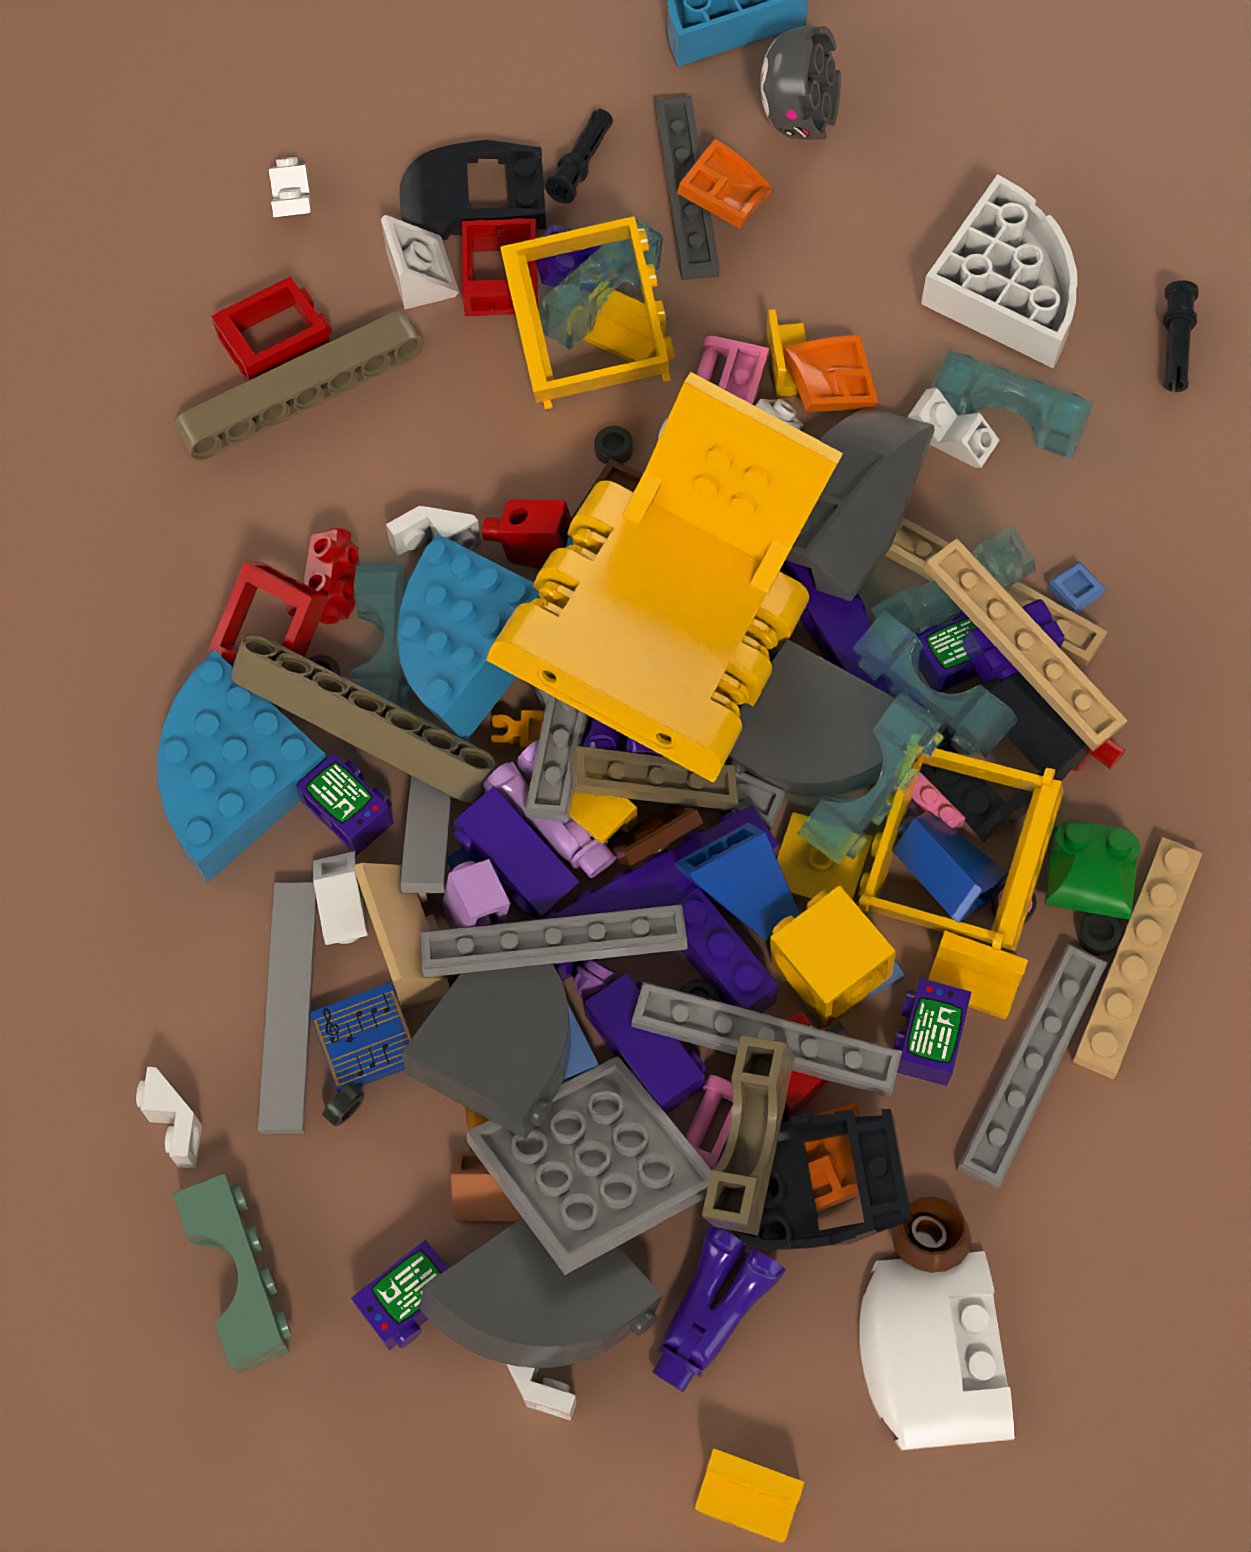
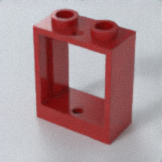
[462,218,539,316]
[211,276,332,381]
[208,562,329,667]

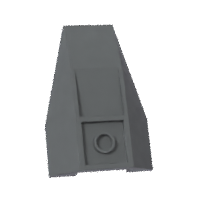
[785,407,935,601]

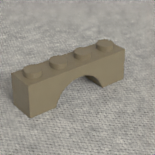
[702,1035,795,1235]

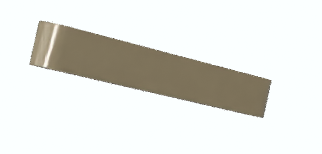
[174,311,424,460]
[231,635,495,803]

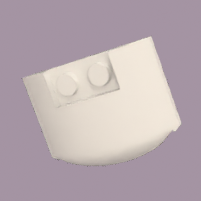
[859,1251,1015,1451]

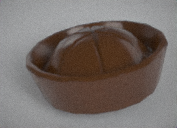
[891,1196,972,1273]

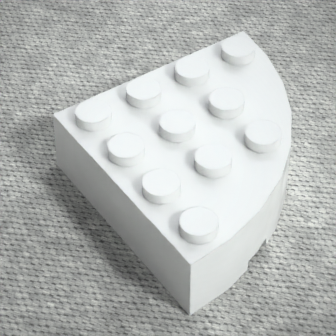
[921,174,1078,369]

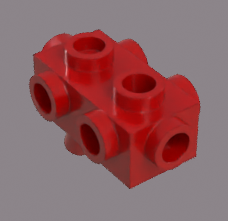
[284,528,361,624]

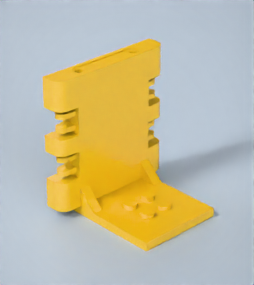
[486,372,843,783]

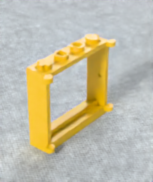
[500,216,675,410]
[858,733,1064,953]

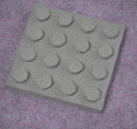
[467,1056,712,1275]

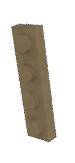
[571,746,738,811]

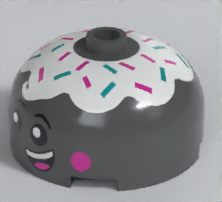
[759,26,841,140]

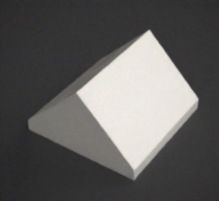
[381,215,460,309]

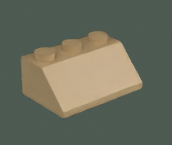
[353,863,455,1010]

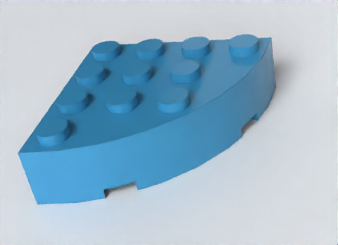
[667,0,808,67]
[397,534,541,741]
[157,650,326,883]

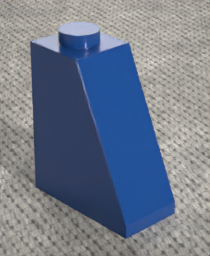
[892,811,1009,923]
[675,822,800,941]

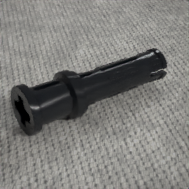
[545,109,613,204]
[1163,280,1199,392]

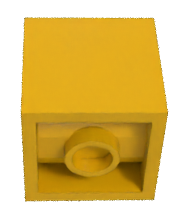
[770,885,896,1025]

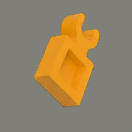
[491,710,545,754]

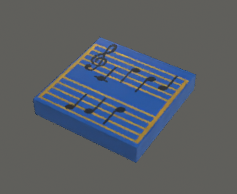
[309,982,412,1092]

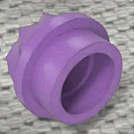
[573,959,617,1000]

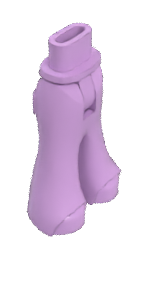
[483,740,616,878]

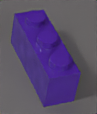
[452,786,579,920]
[674,887,779,1013]
[584,973,706,1115]

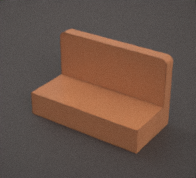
[451,1151,522,1221]

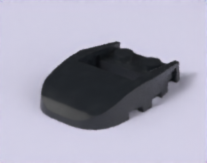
[400,139,547,240]
[920,672,1090,842]
[731,1109,914,1250]

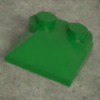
[1045,820,1141,920]

